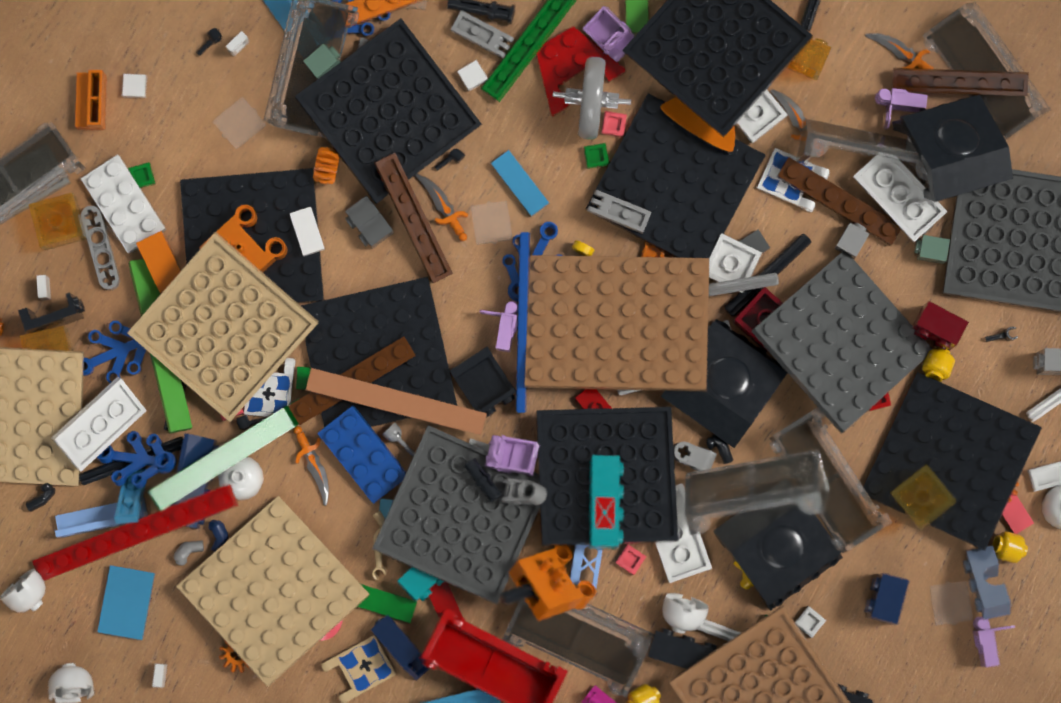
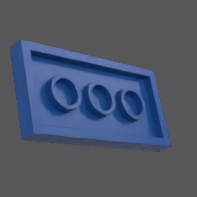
[317,405,407,504]

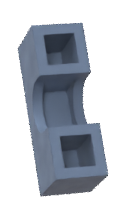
[963,546,1011,620]

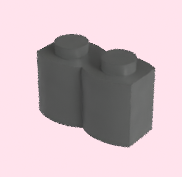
[345,195,394,249]

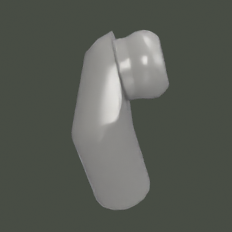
[173,540,204,566]

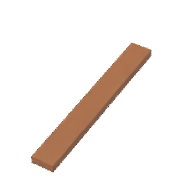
[306,368,487,435]

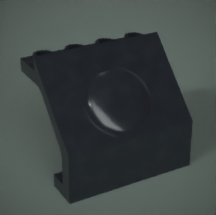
[892,94,1013,202]
[661,319,788,448]
[713,478,843,611]

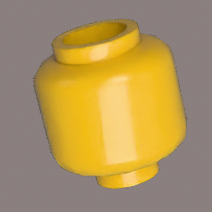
[923,348,955,382]
[992,531,1028,563]
[626,684,661,703]

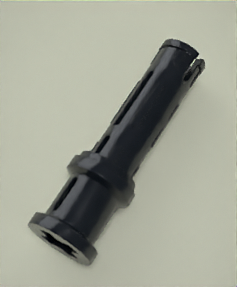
[447,0,516,25]

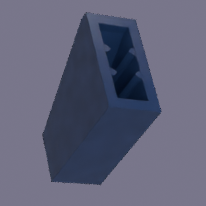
[371,615,429,681]

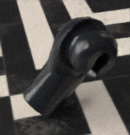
[705,435,734,464]
[26,483,56,512]

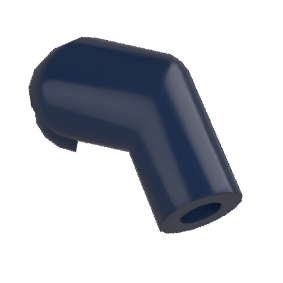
[208,520,228,551]

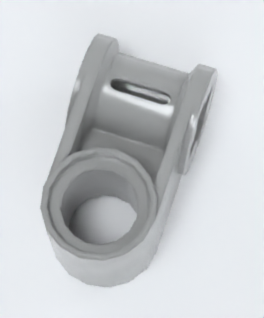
[673,442,717,475]
[501,479,547,505]

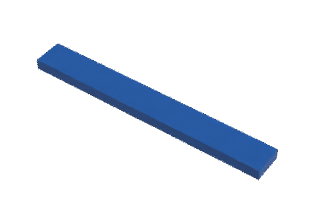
[516,232,530,413]

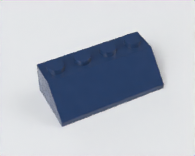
[170,433,219,529]

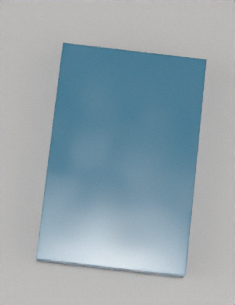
[97,565,155,640]

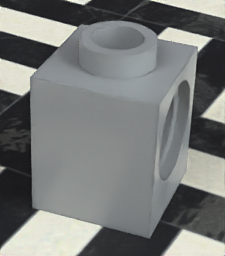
[835,223,869,259]

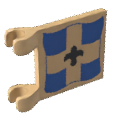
[322,635,396,703]

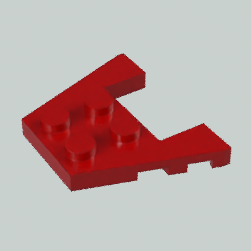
[536,26,626,117]

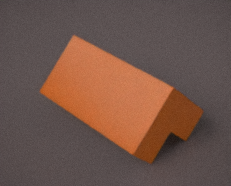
[75,70,107,130]
[136,231,182,294]

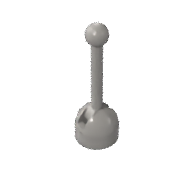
[382,423,415,457]

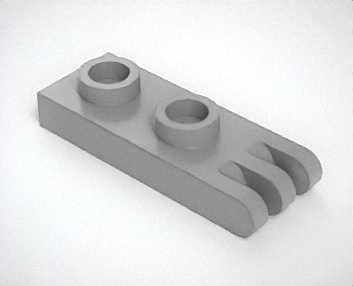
[451,10,514,58]
[587,190,651,234]

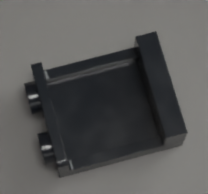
[18,292,85,336]
[450,346,517,418]

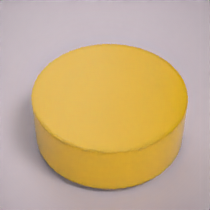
[572,240,595,256]

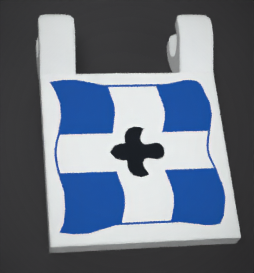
[757,148,829,212]
[244,358,295,417]

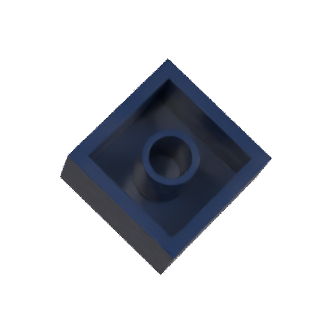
[864,573,910,625]

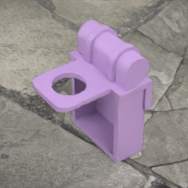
[582,6,635,62]
[875,88,928,129]
[479,301,518,352]
[485,435,539,476]
[973,617,1015,667]

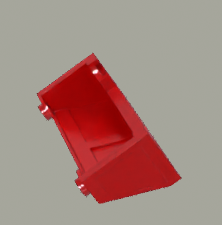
[420,608,568,703]

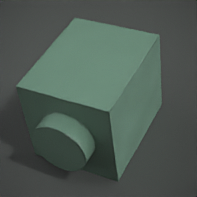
[304,44,341,79]
[914,235,950,264]

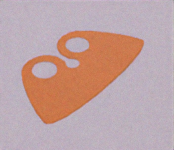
[660,98,735,152]

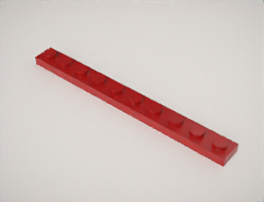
[32,484,238,581]

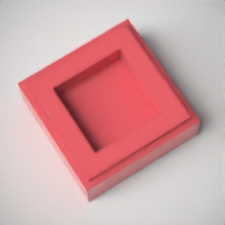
[601,111,627,137]
[615,544,647,575]

